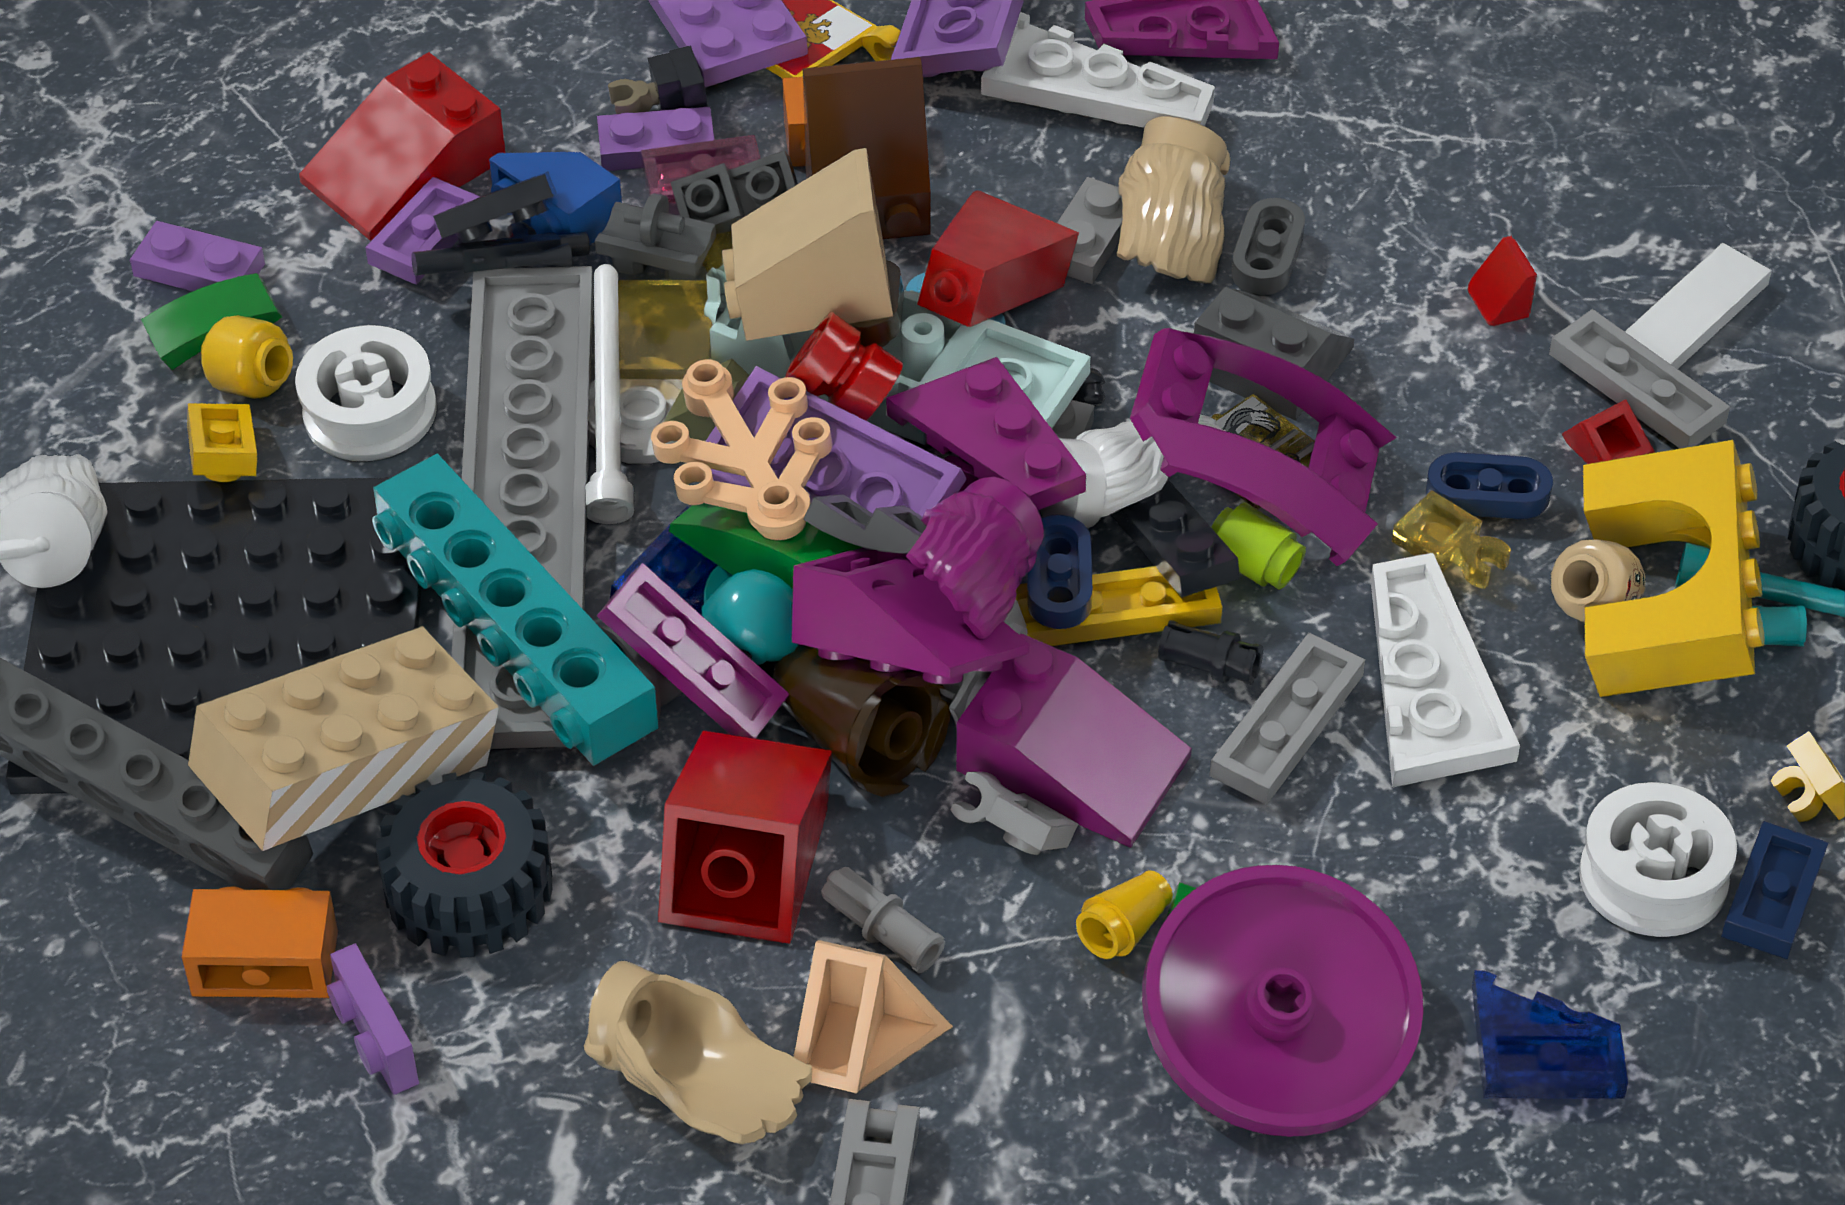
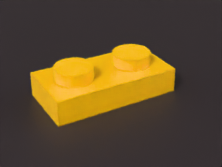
[187,403,257,482]

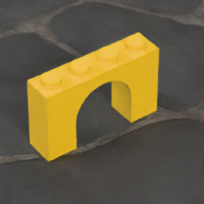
[1583,440,1764,697]

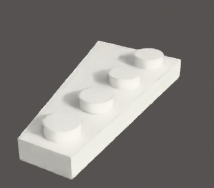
[981,12,1215,128]
[1371,553,1520,787]

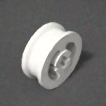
[295,325,437,461]
[1579,782,1737,937]

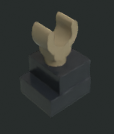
[608,45,708,114]

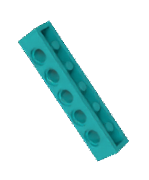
[372,453,659,766]

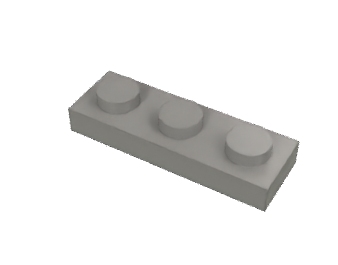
[1549,309,1730,449]
[1210,633,1365,805]

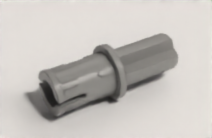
[821,867,945,973]

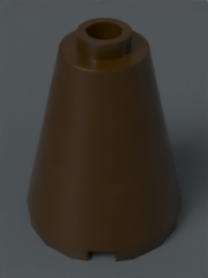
[773,645,951,797]

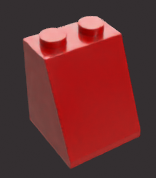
[658,731,832,944]

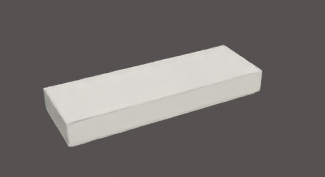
[1625,243,1772,369]

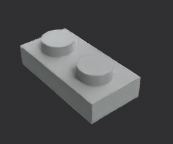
[1057,177,1123,284]

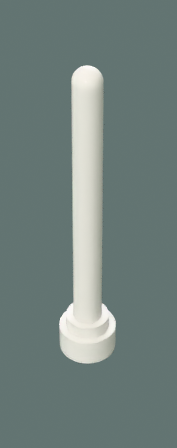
[585,264,634,524]

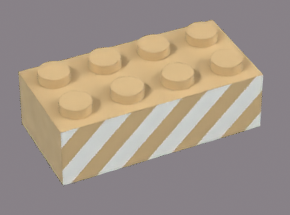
[188,626,499,851]

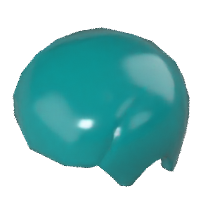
[702,569,800,665]

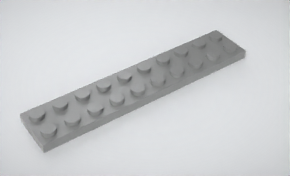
[451,266,594,749]

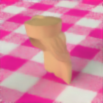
[1117,116,1230,283]
[584,961,812,1145]

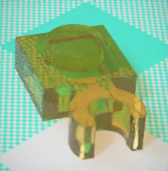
[1392,490,1511,589]

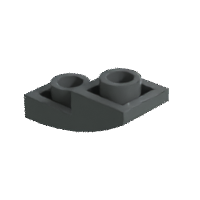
[670,150,798,234]

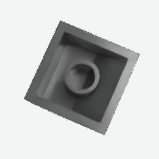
[1194,287,1355,421]

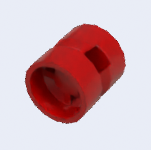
[785,312,903,421]

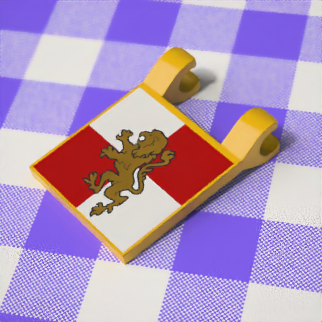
[766,0,901,78]

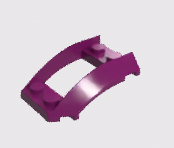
[1130,328,1397,567]

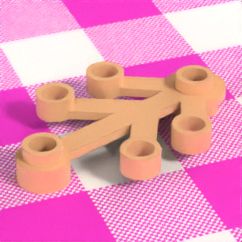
[651,359,833,540]

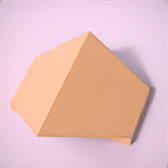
[794,940,953,1093]

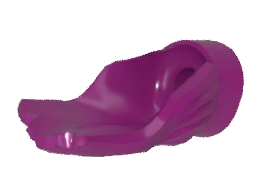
[906,477,1044,639]

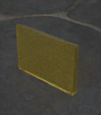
[618,280,713,379]

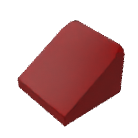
[1467,236,1537,326]
[1561,399,1655,464]

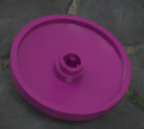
[1142,865,1423,1137]

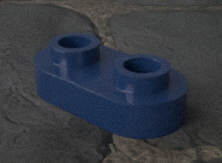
[1426,452,1553,519]
[1027,515,1093,629]

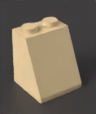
[722,148,893,341]

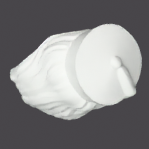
[1040,415,1226,528]
[0,454,107,588]

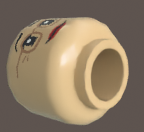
[1551,540,1645,622]

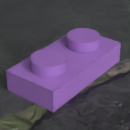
[597,107,716,171]
[365,177,480,285]
[130,221,265,291]
[326,943,419,1095]

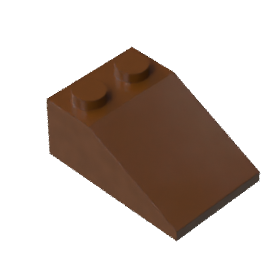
[803,57,931,239]

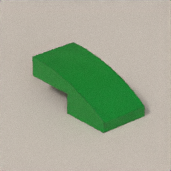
[141,273,283,370]

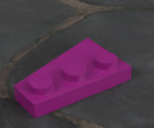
[1085,0,1279,59]
[886,357,1086,510]

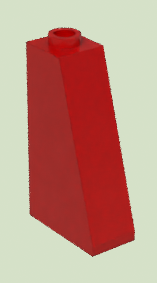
[917,190,1079,327]

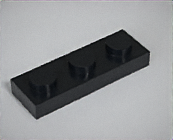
[1111,479,1240,598]

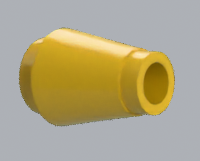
[1076,870,1173,959]

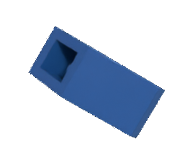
[489,152,622,245]

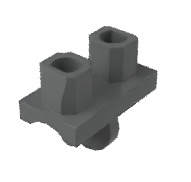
[595,193,716,288]

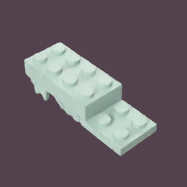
[704,256,1091,445]

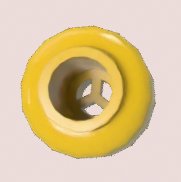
[201,315,293,399]

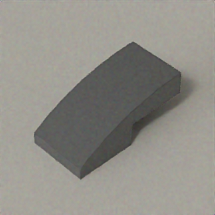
[803,494,926,553]

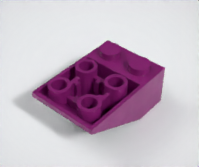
[792,547,1030,684]

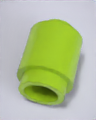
[1211,502,1306,590]

